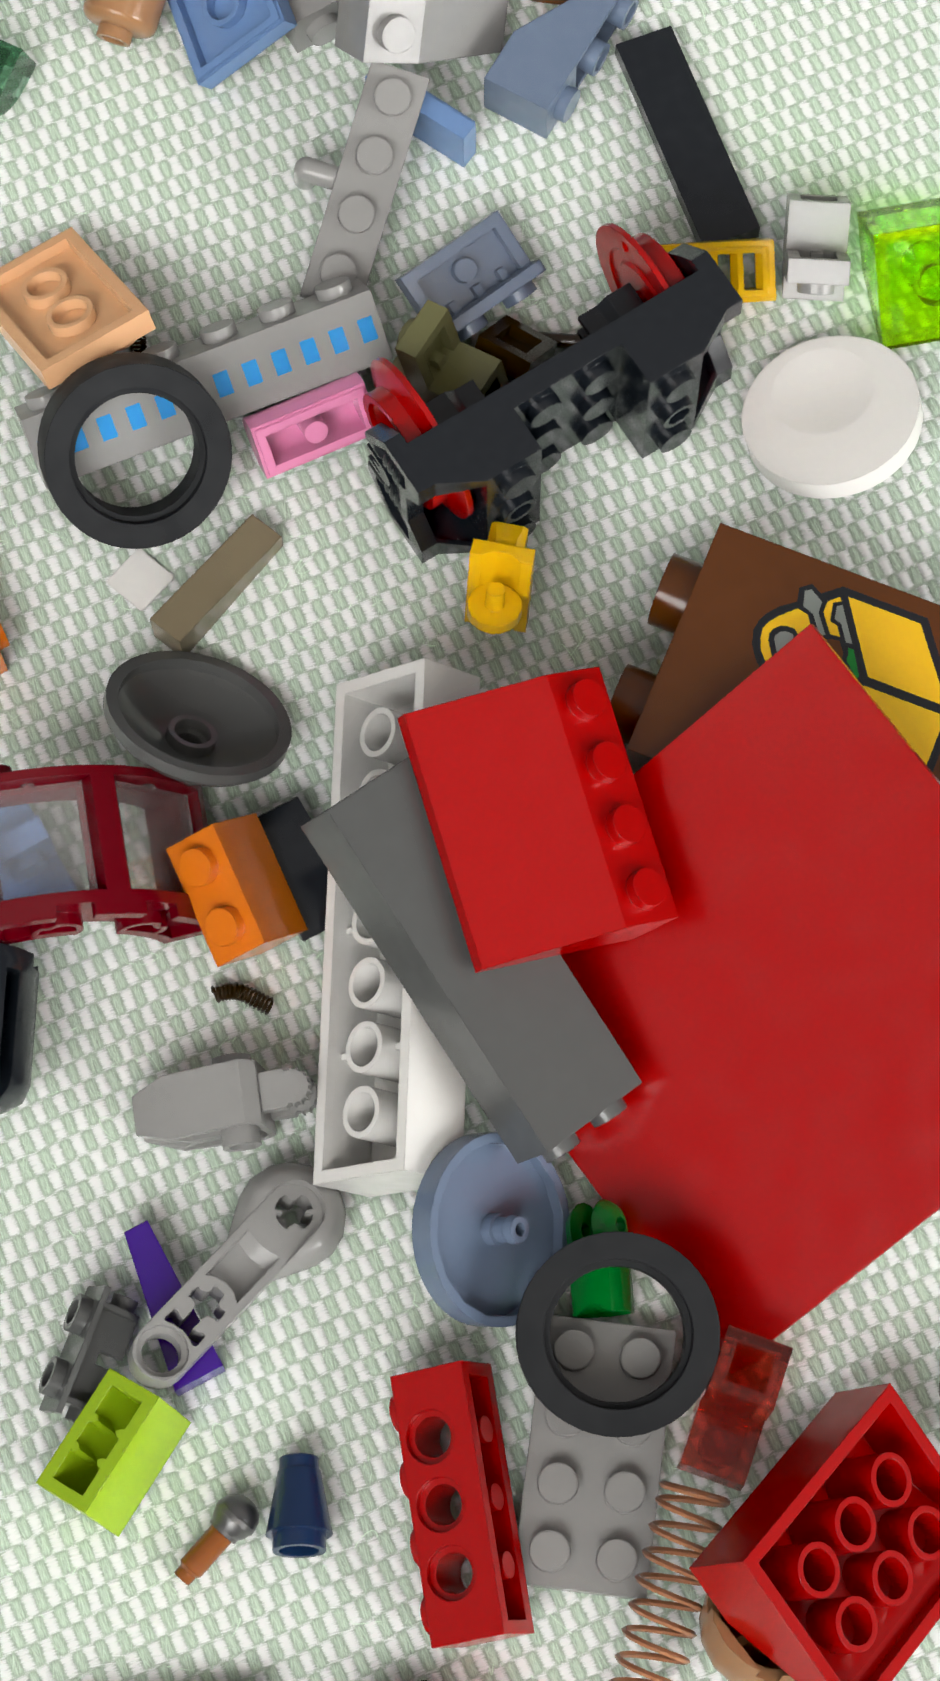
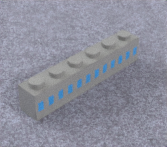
[14,276,393,489]

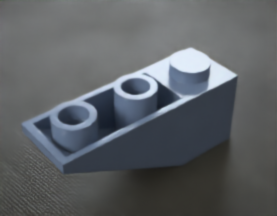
[484,0,639,139]

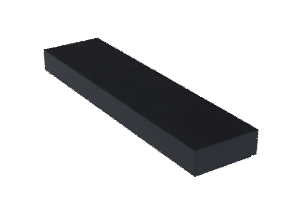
[615,26,760,242]

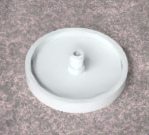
[741,335,923,499]

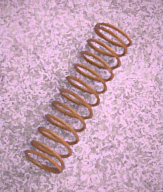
[609,1481,731,1681]

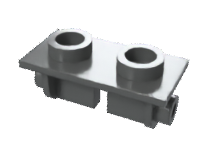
[39,1285,140,1423]

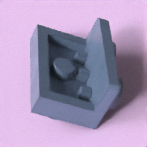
[395,210,546,342]

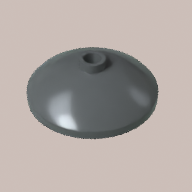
[103,651,292,787]

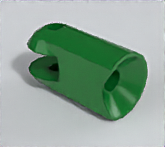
[566,1199,635,1318]

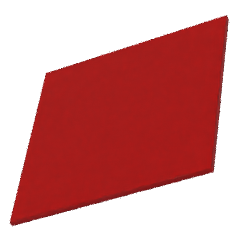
[561,624,940,1372]

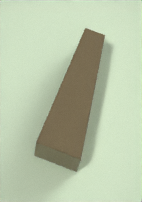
[150,514,283,652]

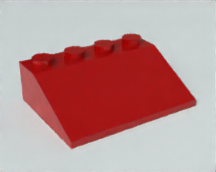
[397,666,679,973]
[689,1383,940,1681]

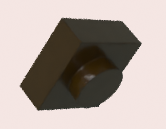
[475,315,558,380]

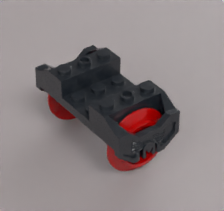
[363,223,743,564]

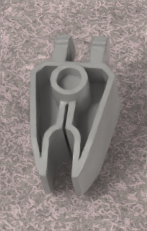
[132,1053,317,1152]

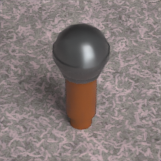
[174,1494,259,1586]

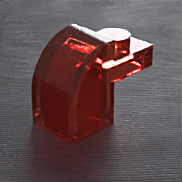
[677,1325,793,1491]

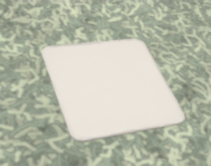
[107,549,173,611]

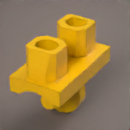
[464,521,536,634]

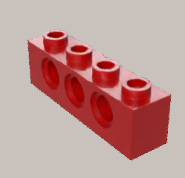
[389,1360,535,1648]

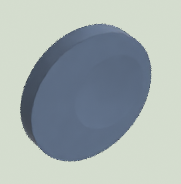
[412,1132,569,1327]

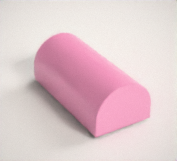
[242,372,371,479]

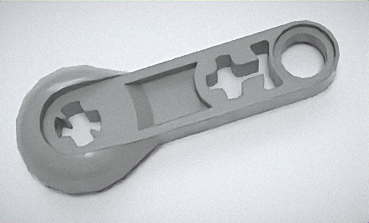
[127,1162,346,1389]

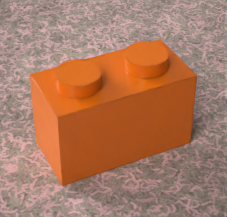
[166,813,308,967]

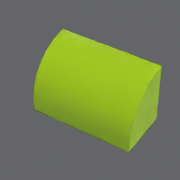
[36,1368,191,1537]

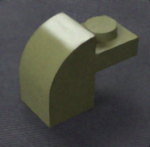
[392,300,509,403]

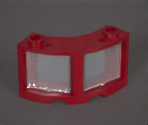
[0,764,208,945]

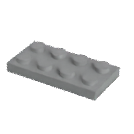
[518,1315,677,1600]

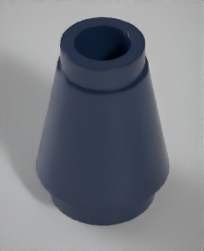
[265,1453,333,1558]

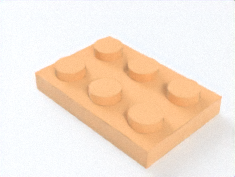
[0,227,156,390]

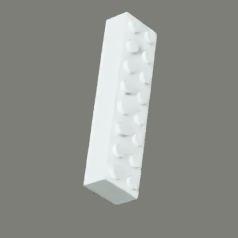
[313,658,480,1197]

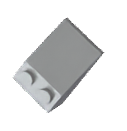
[335,0,508,64]

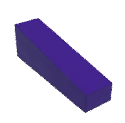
[124,1220,226,1397]

